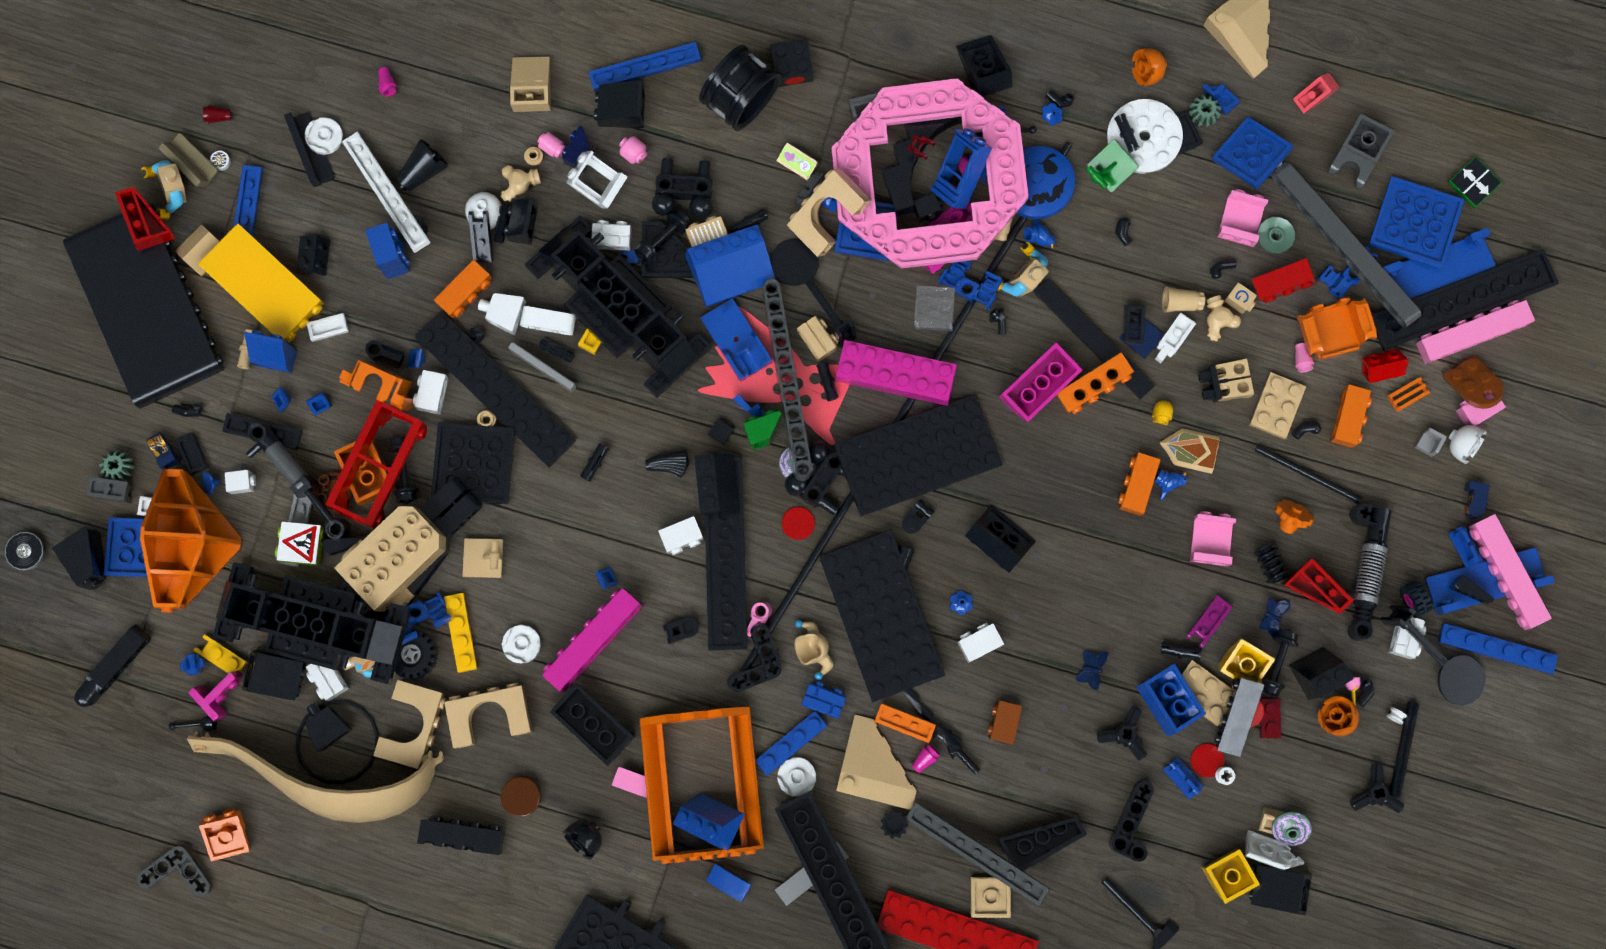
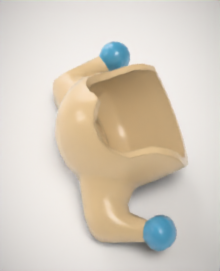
[794,620,834,680]

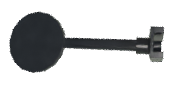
[771,239,857,348]
[1380,605,1485,705]

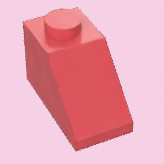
[1293,73,1340,114]

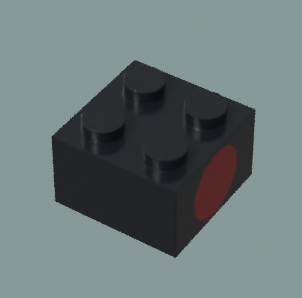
[770,39,813,87]

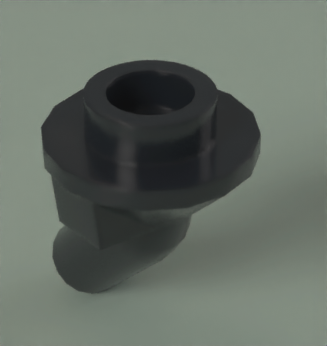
[989,308,1006,334]

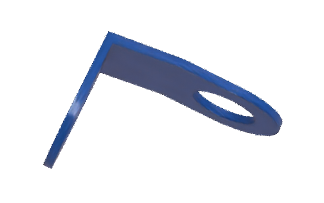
[617,250,639,264]

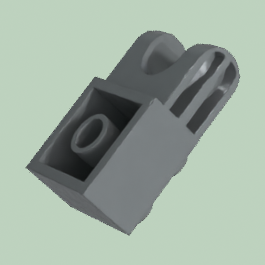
[1328,114,1395,190]

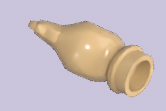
[501,165,541,202]
[1206,295,1241,341]

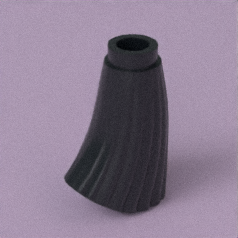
[645,450,689,478]

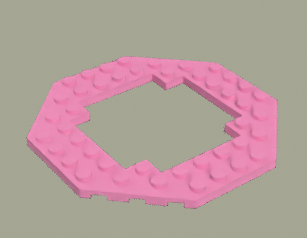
[832,79,1028,269]

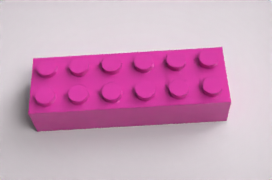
[836,340,957,406]
[542,588,642,693]

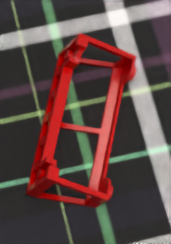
[325,400,427,529]

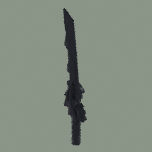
[903,689,981,775]

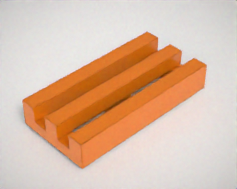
[1387,377,1431,412]

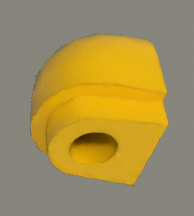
[1152,400,1173,425]

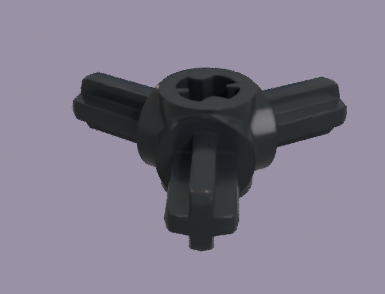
[1097,707,1147,761]
[1350,764,1404,813]

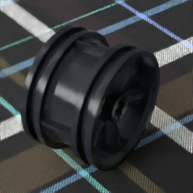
[699,44,781,131]

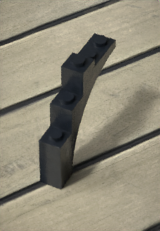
[882,116,962,217]

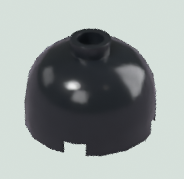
[563,820,602,860]

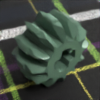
[1189,95,1221,127]
[99,450,134,481]

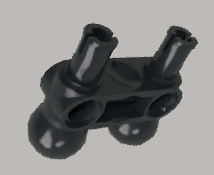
[652,158,713,219]
[785,441,845,516]

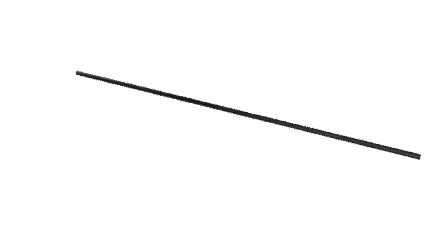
[732,142,1072,688]

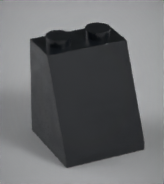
[594,80,645,129]
[52,526,106,590]
[1289,647,1354,700]
[242,652,305,701]
[1249,865,1312,915]

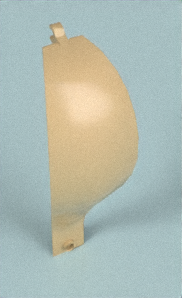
[187,732,444,823]

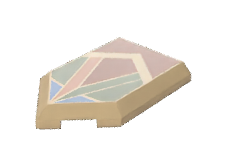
[1160,428,1220,474]

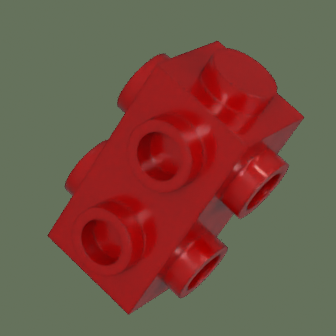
[1362,349,1408,383]

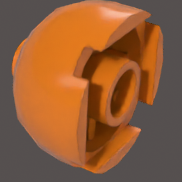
[1132,48,1167,86]
[1318,696,1360,737]

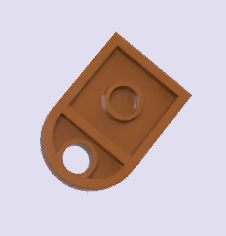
[1443,355,1504,409]

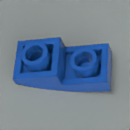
[706,863,752,902]

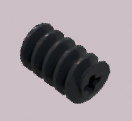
[1254,541,1291,584]

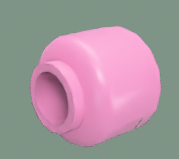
[619,136,648,164]

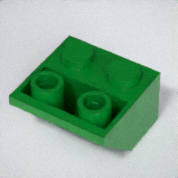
[743,410,781,451]

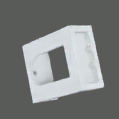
[566,151,627,208]

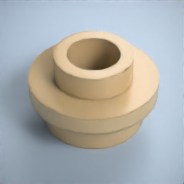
[524,147,543,166]
[477,410,496,427]

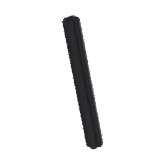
[1390,701,1419,797]

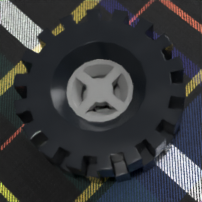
[395,629,438,679]

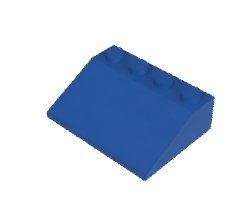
[685,225,775,307]

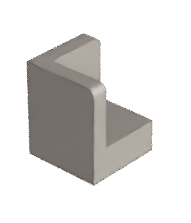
[1414,428,1447,457]

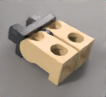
[1198,359,1254,403]

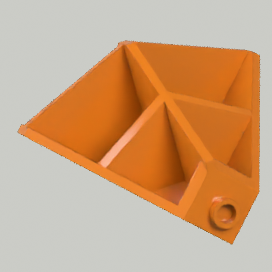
[140,469,242,613]

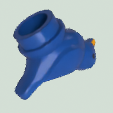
[1024,219,1056,248]
[1154,469,1187,501]

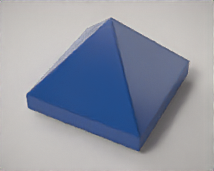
[407,349,426,368]
[272,387,291,413]
[306,392,332,415]
[595,567,618,590]

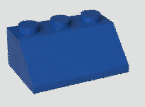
[1136,663,1206,737]
[673,793,745,851]

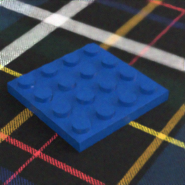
[1369,176,1465,269]

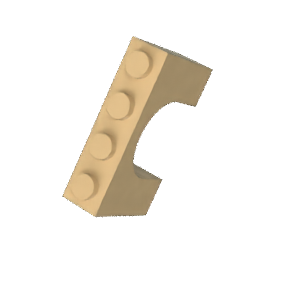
[787,169,872,257]
[373,680,447,769]
[444,683,533,749]

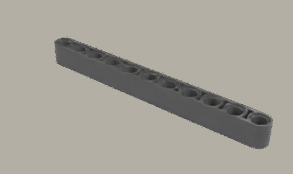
[1271,162,1422,328]
[762,279,812,481]

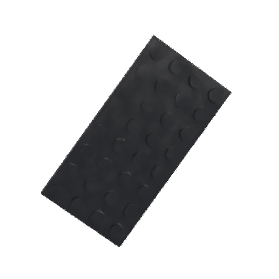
[833,395,1003,517]
[819,530,946,703]

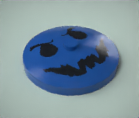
[1016,146,1075,219]

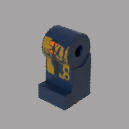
[146,432,180,469]
[1464,481,1490,519]

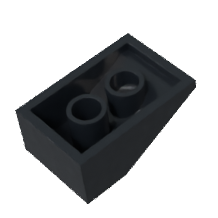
[956,35,1012,97]

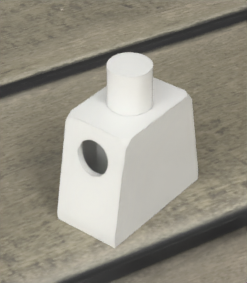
[478,293,526,335]

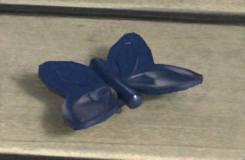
[1259,598,1290,637]
[1076,651,1109,690]

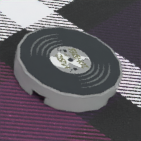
[5,532,45,571]

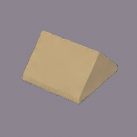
[175,225,220,277]

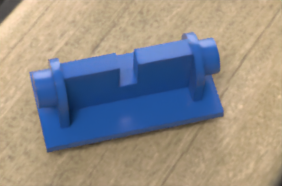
[1448,526,1483,568]
[1163,757,1204,800]

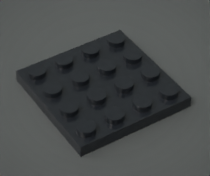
[431,423,515,505]

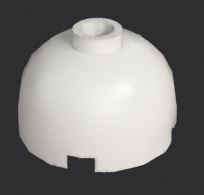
[465,192,502,230]
[1449,425,1486,464]

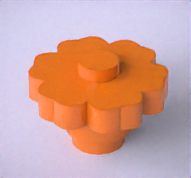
[1275,499,1314,534]

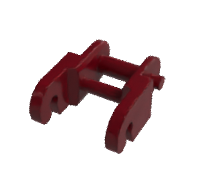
[906,135,936,160]

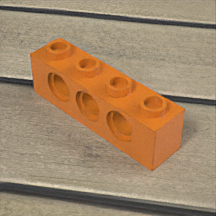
[1056,352,1134,414]

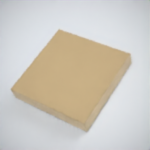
[970,877,1011,918]

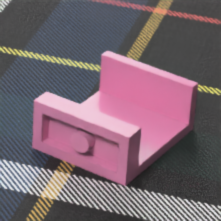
[1217,189,1268,247]
[1190,511,1236,566]

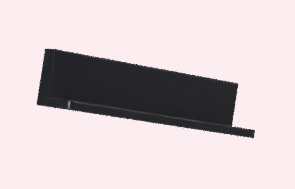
[284,112,335,187]

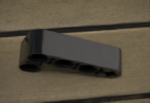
[1109,781,1154,862]

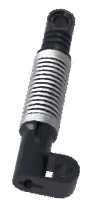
[1348,503,1392,641]

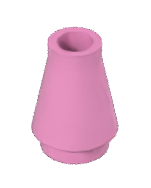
[1295,343,1314,373]

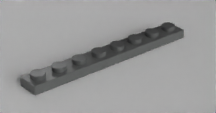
[906,802,1051,906]

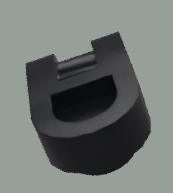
[902,499,935,534]
[663,617,699,644]

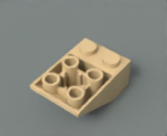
[510,57,551,112]

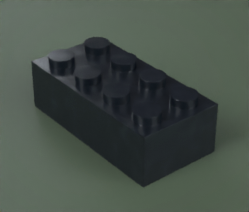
[550,683,635,766]

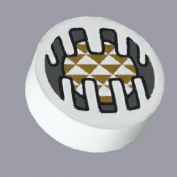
[210,151,231,171]

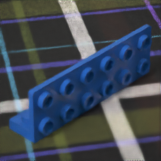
[1382,228,1496,299]
[1425,548,1555,615]

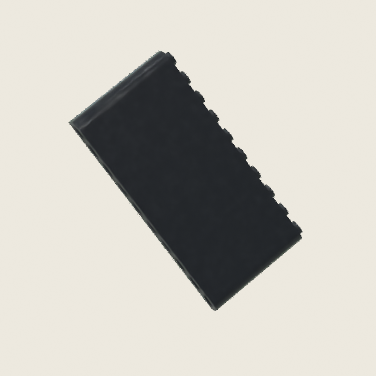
[63,202,224,409]

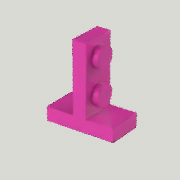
[188,670,243,721]

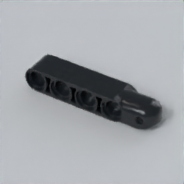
[74,624,151,707]

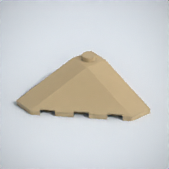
[1203,0,1270,79]
[836,715,916,810]

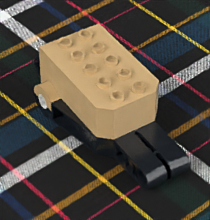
[335,477,483,617]

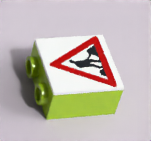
[275,522,325,566]

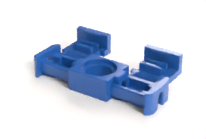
[1317,246,1378,300]
[939,261,1002,310]
[385,592,451,645]

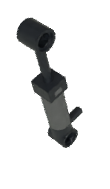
[246,423,351,539]

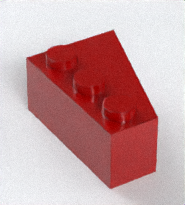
[115,187,175,251]
[1252,258,1317,303]
[1281,558,1354,614]

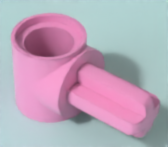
[747,601,772,637]

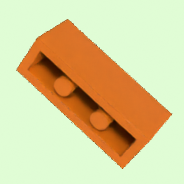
[434,259,492,319]
[1330,384,1372,448]
[1118,452,1161,516]

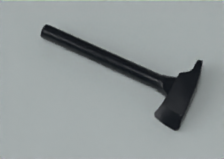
[1101,877,1179,949]

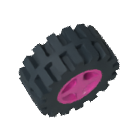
[1399,580,1433,618]

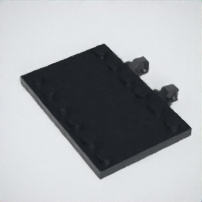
[554,894,677,949]

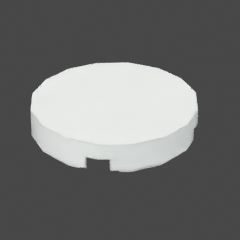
[305,117,343,155]
[502,625,541,664]
[778,758,816,796]

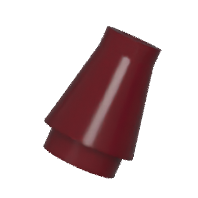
[203,105,231,124]

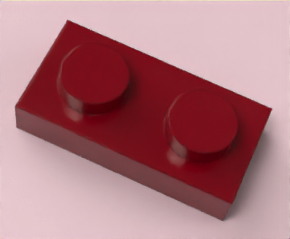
[1260,699,1281,739]

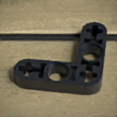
[727,623,782,692]

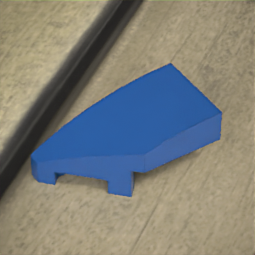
[1202,84,1240,115]
[733,394,766,418]

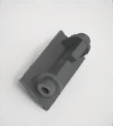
[795,172,825,207]

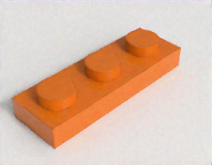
[874,703,936,743]

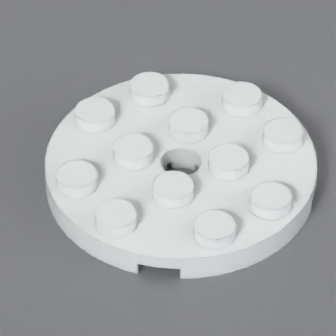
[1107,99,1183,174]

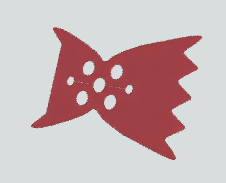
[698,306,850,446]

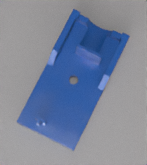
[700,298,772,382]

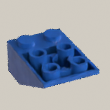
[244,330,297,373]

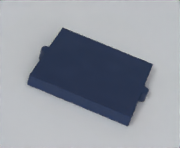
[1119,319,1164,359]

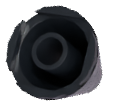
[397,139,448,191]

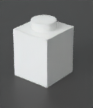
[225,470,256,494]

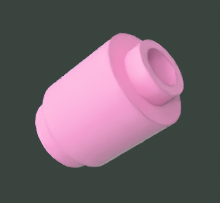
[538,132,566,159]

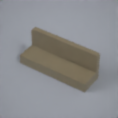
[158,133,219,187]

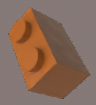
[987,700,1022,745]

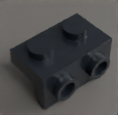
[296,235,330,276]

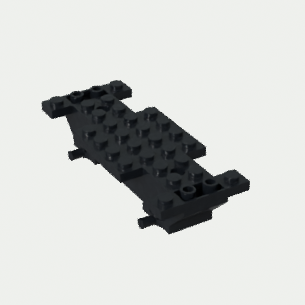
[525,216,712,398]
[213,562,412,685]

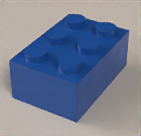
[365,223,411,279]

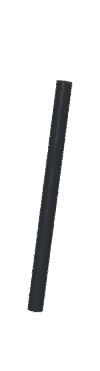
[1255,445,1362,504]

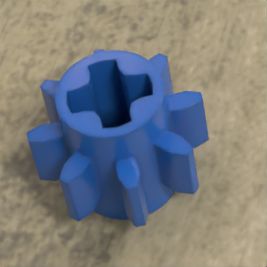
[180,654,206,676]

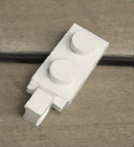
[1155,313,1196,363]

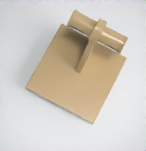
[463,538,503,578]

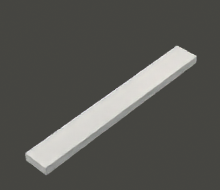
[342,131,431,253]

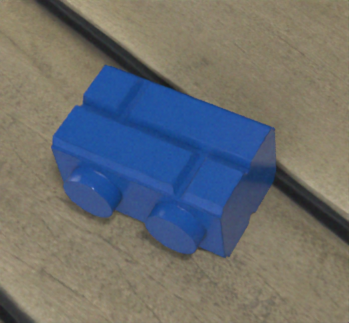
[801,681,846,719]

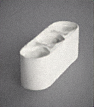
[519,306,576,335]

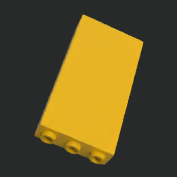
[198,224,324,343]

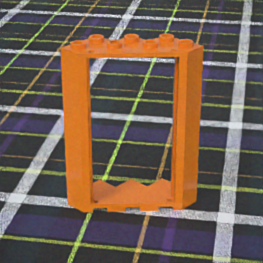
[640,707,764,864]

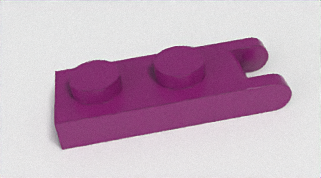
[1186,595,1233,649]

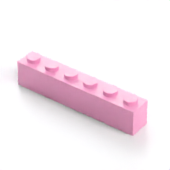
[1416,300,1535,364]
[1469,514,1552,630]

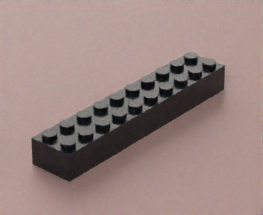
[775,791,890,949]

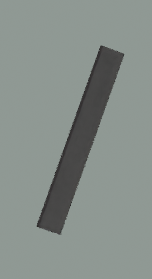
[1034,279,1154,400]

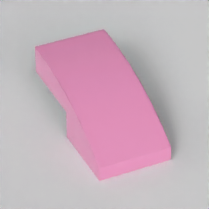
[612,767,647,798]

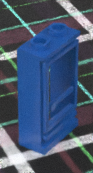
[930,128,992,209]

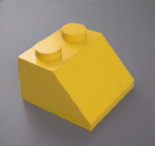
[1218,638,1275,679]
[1201,849,1260,904]

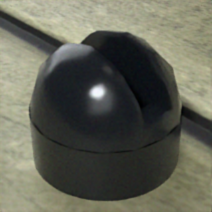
[469,327,485,343]

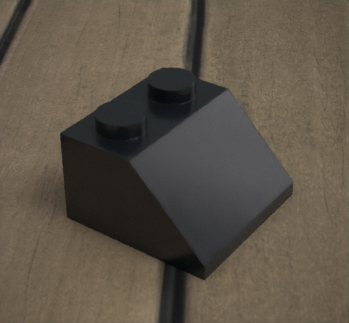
[504,198,538,245]

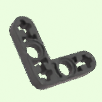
[137,846,212,896]

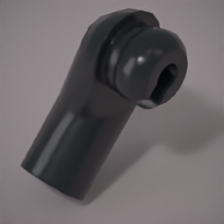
[1045,90,1074,108]
[1115,218,1132,246]
[1210,259,1237,279]
[172,404,202,417]
[1291,421,1321,440]
[1356,677,1374,707]

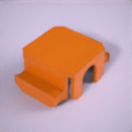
[1297,297,1377,360]
[339,360,414,411]

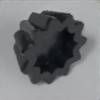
[880,810,908,839]

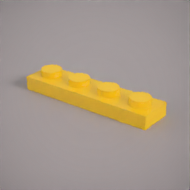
[444,593,478,673]

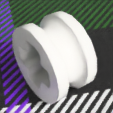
[1386,707,1407,725]
[1215,767,1235,785]

